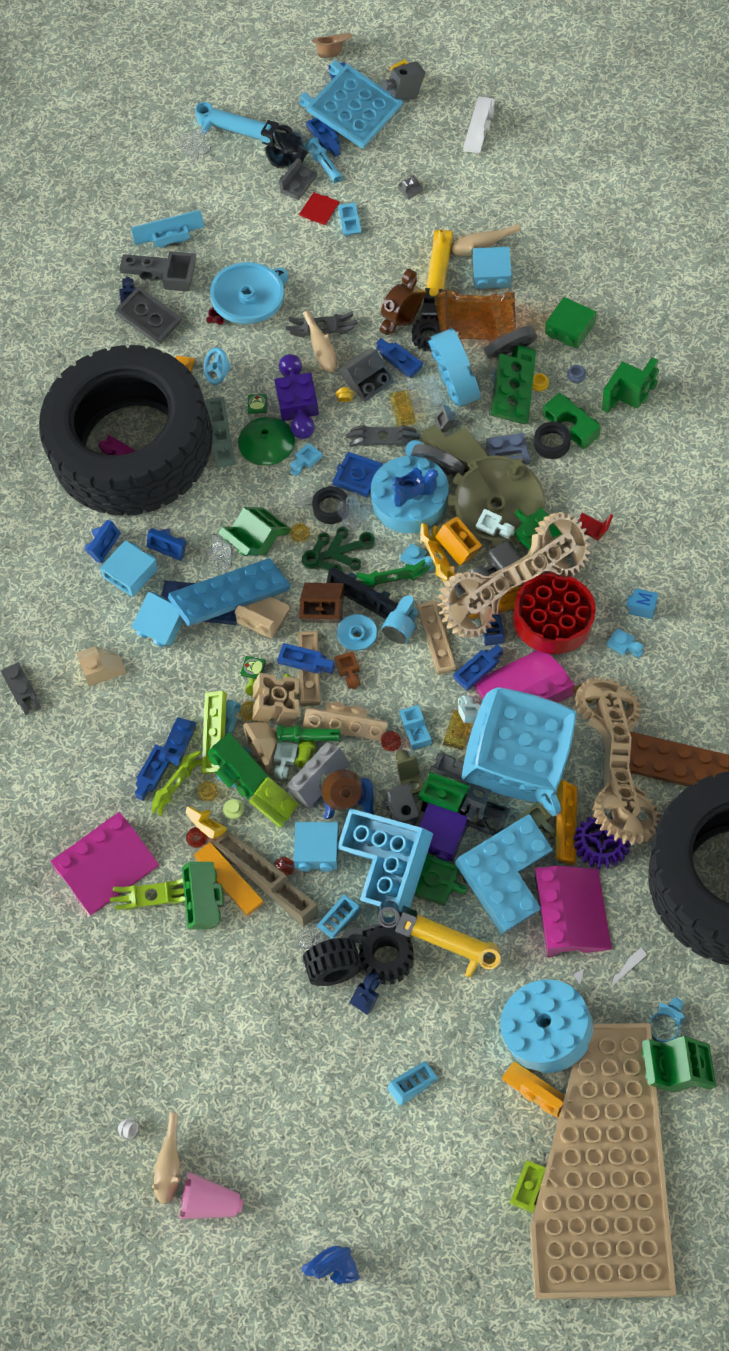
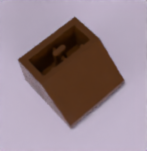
[299,583,344,623]

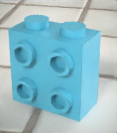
[473,247,511,289]
[100,540,158,597]
[131,591,184,647]
[294,822,339,872]

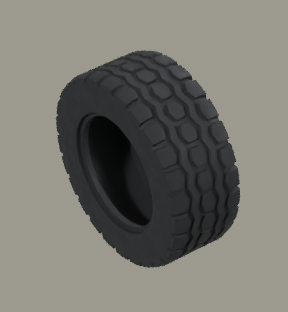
[39,345,213,516]
[648,771,729,965]

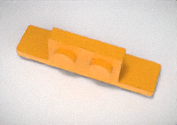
[502,1061,565,1119]

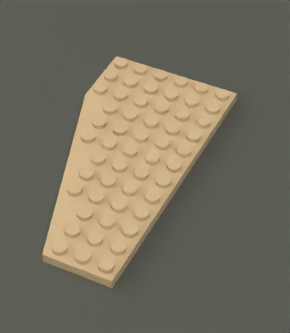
[530,1023,676,1300]

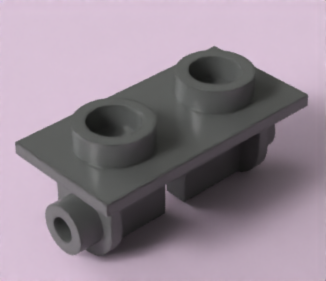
[431,753,470,785]

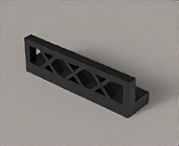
[421,794,510,835]

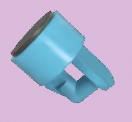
[381,595,418,644]

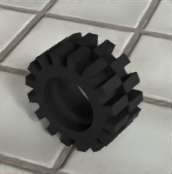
[412,316,445,351]

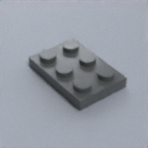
[115,286,182,346]

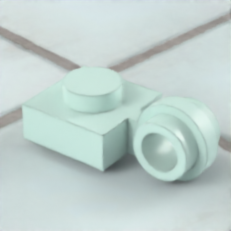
[476,509,515,539]
[458,695,480,724]
[274,742,298,780]

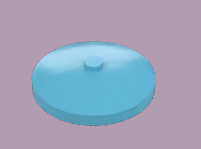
[210,262,284,324]

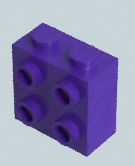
[419,803,469,861]

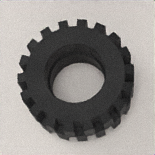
[359,926,414,985]
[303,938,362,986]

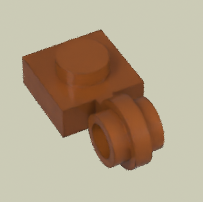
[334,652,361,690]

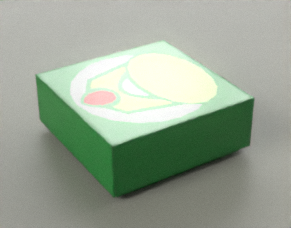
[247,394,267,414]
[240,656,266,679]

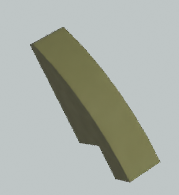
[422,424,488,472]

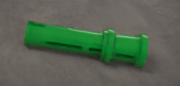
[277,725,340,743]

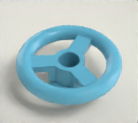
[204,347,230,385]

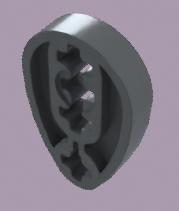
[484,326,537,359]
[411,444,466,476]

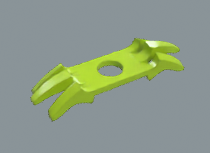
[152,750,202,817]
[110,878,185,910]

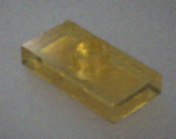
[443,710,471,750]

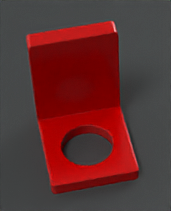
[577,513,613,541]

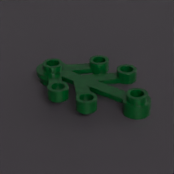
[302,526,375,572]

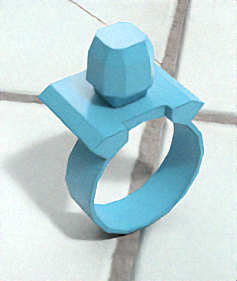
[649,997,685,1043]

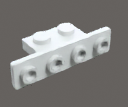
[463,96,495,154]

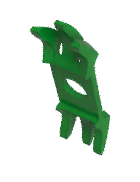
[357,559,430,589]

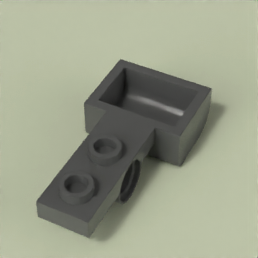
[119,251,197,291]
[454,541,523,597]

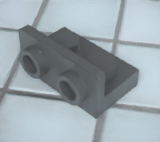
[279,158,317,201]

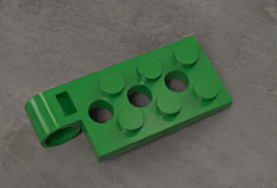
[490,345,536,424]

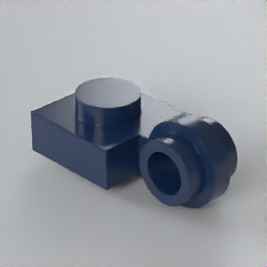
[119,277,136,305]
[350,973,381,1015]

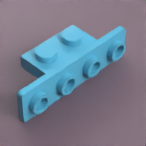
[131,210,204,247]

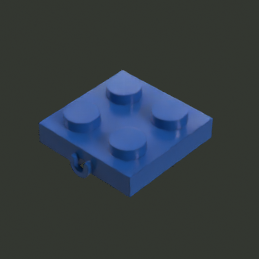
[332,452,383,498]

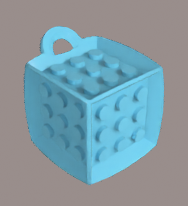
[462,687,576,816]

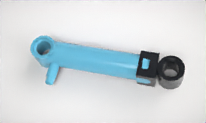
[195,102,292,147]

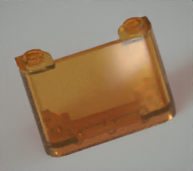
[434,290,516,340]

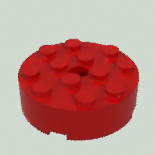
[513,573,596,654]

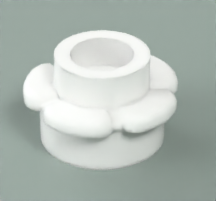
[118,1117,139,1139]

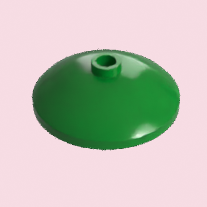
[238,417,295,466]

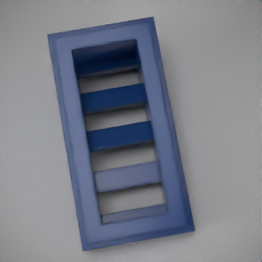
[480,612,505,646]

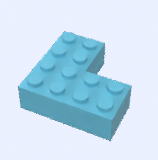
[337,808,433,911]
[455,814,553,935]

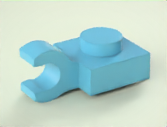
[290,443,322,476]
[400,543,435,572]
[607,628,644,658]
[225,699,241,735]

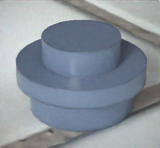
[567,365,586,383]

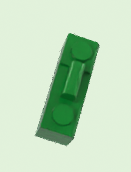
[207,732,270,799]
[182,861,224,930]

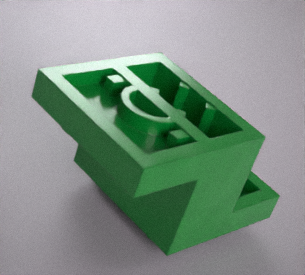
[602,357,659,413]
[218,507,291,556]
[642,1036,717,1092]

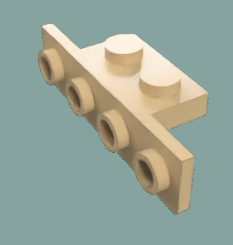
[303,702,388,741]

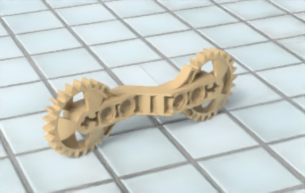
[437,512,591,638]
[574,677,661,845]

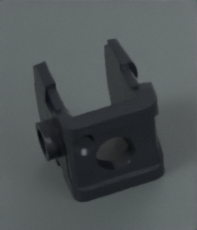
[265,129,308,168]

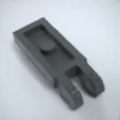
[1,662,41,715]

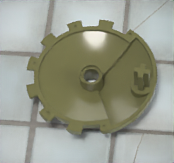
[448,456,546,548]

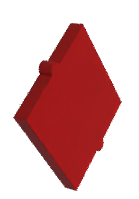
[299,192,340,225]

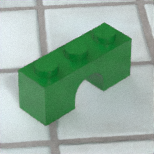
[543,392,601,449]

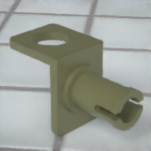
[396,750,424,796]

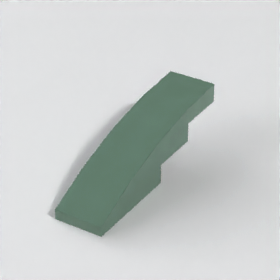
[205,397,235,468]

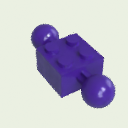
[274,354,319,439]

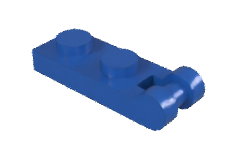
[159,717,197,766]

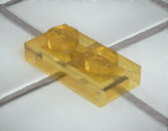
[389,390,416,427]

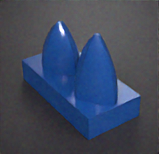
[84,520,121,563]
[147,528,187,561]

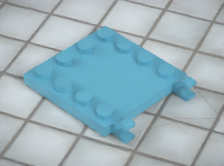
[299,60,403,149]

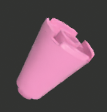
[179,1172,243,1219]

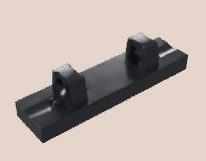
[326,567,398,619]

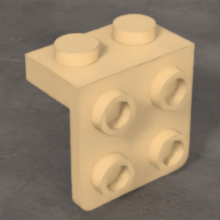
[235,597,290,639]

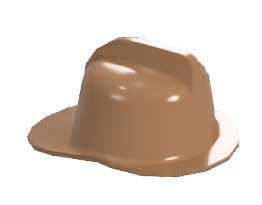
[311,33,353,58]

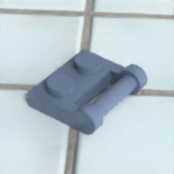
[486,433,530,464]

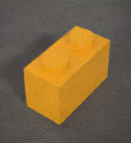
[435,516,482,566]

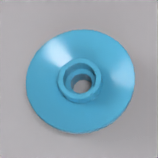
[337,614,377,651]

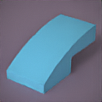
[338,203,361,236]
[399,705,432,750]

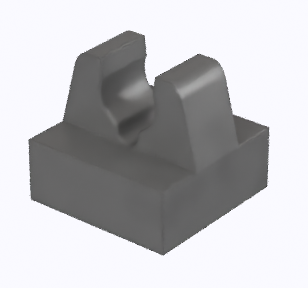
[398,175,423,199]
[434,405,459,432]

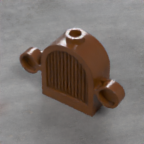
[379,268,426,336]

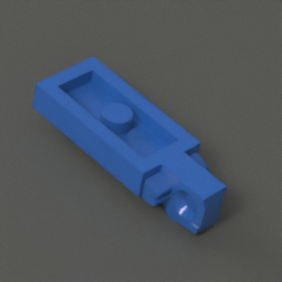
[306,117,341,157]
[376,338,423,378]
[277,643,335,674]
[453,644,503,691]
[135,744,171,801]

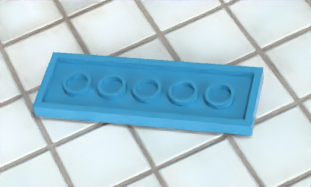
[168,558,291,627]

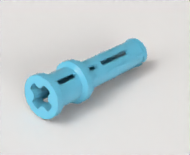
[305,137,343,183]

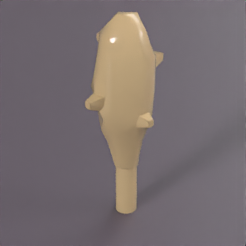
[452,224,521,257]
[303,310,337,372]
[152,1113,181,1204]

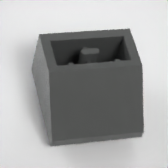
[338,349,394,402]

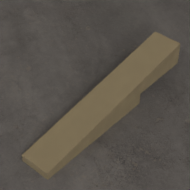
[213,831,319,927]

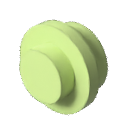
[223,799,244,819]

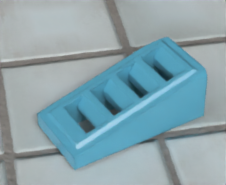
[317,894,361,939]
[388,1061,438,1106]

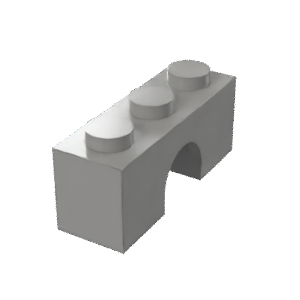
[286,742,350,808]

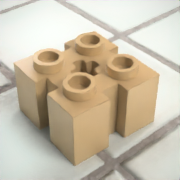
[253,673,299,726]

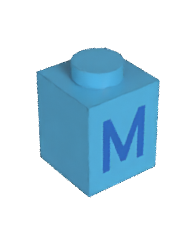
[626,588,658,620]

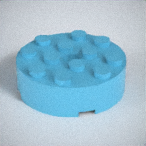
[428,328,481,408]
[371,456,449,533]
[500,979,593,1073]

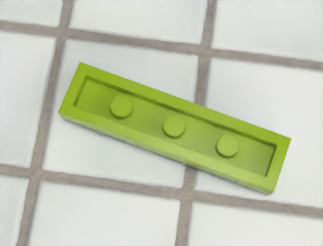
[202,691,227,774]

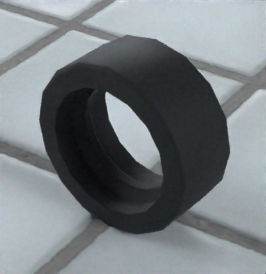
[534,421,571,459]
[312,486,350,525]

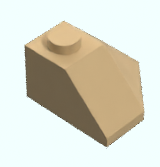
[76,646,126,687]
[243,722,278,774]

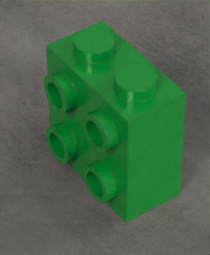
[545,297,596,349]

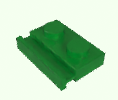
[418,772,469,813]

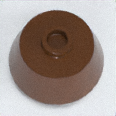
[322,769,364,811]

